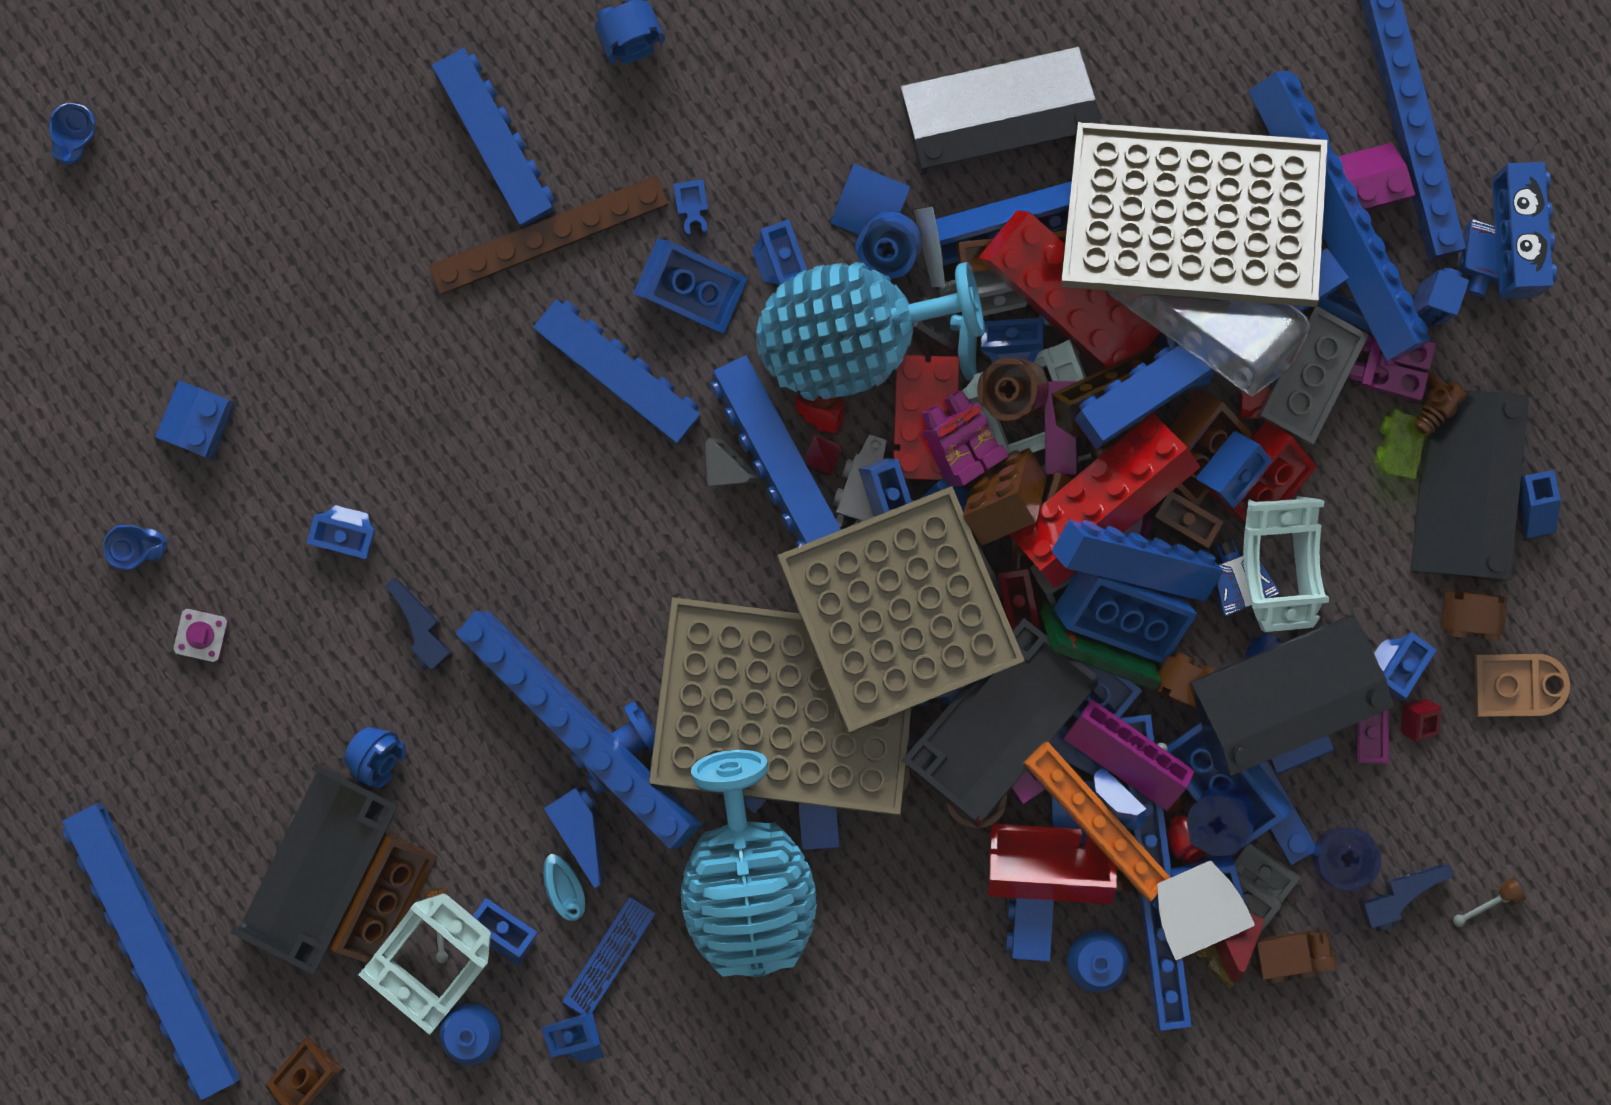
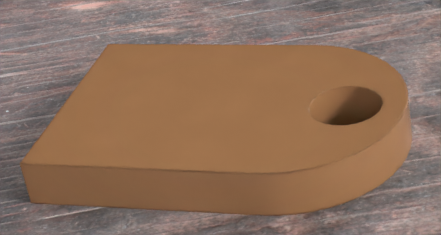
[1474,654,1570,717]

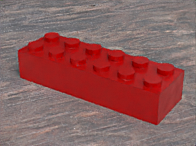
[978,210,1160,370]
[1009,412,1200,589]

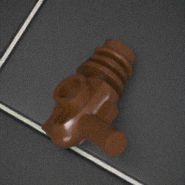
[1413,372,1467,436]

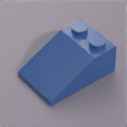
[633,238,748,334]
[544,786,604,888]

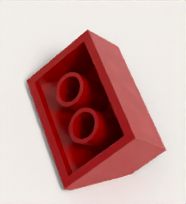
[1208,421,1317,526]

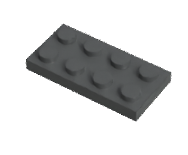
[1257,306,1369,445]

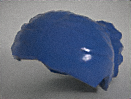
[49,103,97,166]
[103,525,168,571]

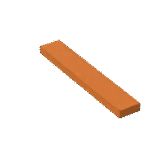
[1023,742,1171,902]

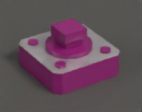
[173,609,229,662]

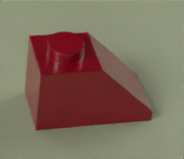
[998,568,1043,631]
[1214,913,1265,983]

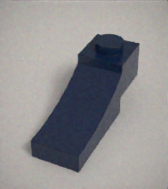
[385,578,453,670]
[1359,864,1454,931]

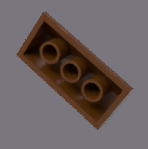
[329,832,437,963]

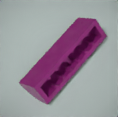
[1064,699,1194,811]

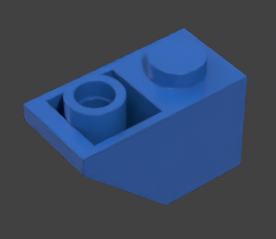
[1518,470,1561,539]

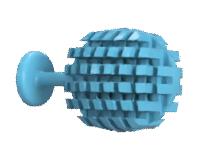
[756,262,985,401]
[681,750,817,977]

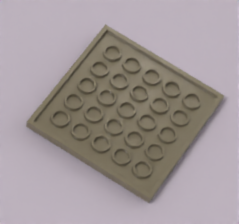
[777,486,1025,733]

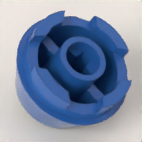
[344,727,406,789]
[1067,930,1129,993]
[439,1003,501,1065]

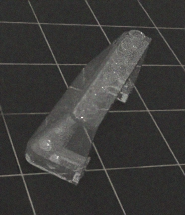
[1104,290,1310,397]

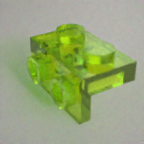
[1374,410,1424,480]

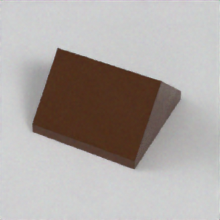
[267,1037,344,1105]

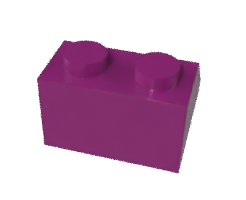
[1339,142,1415,212]

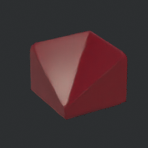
[804,435,843,476]
[1401,699,1442,742]

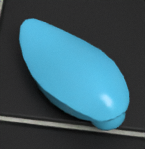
[950,314,978,381]
[543,854,585,921]

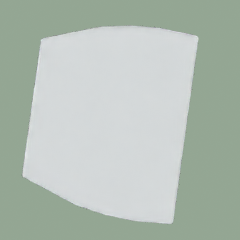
[913,207,945,287]
[1157,861,1255,960]

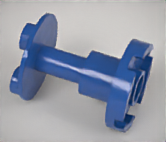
[570,700,655,794]

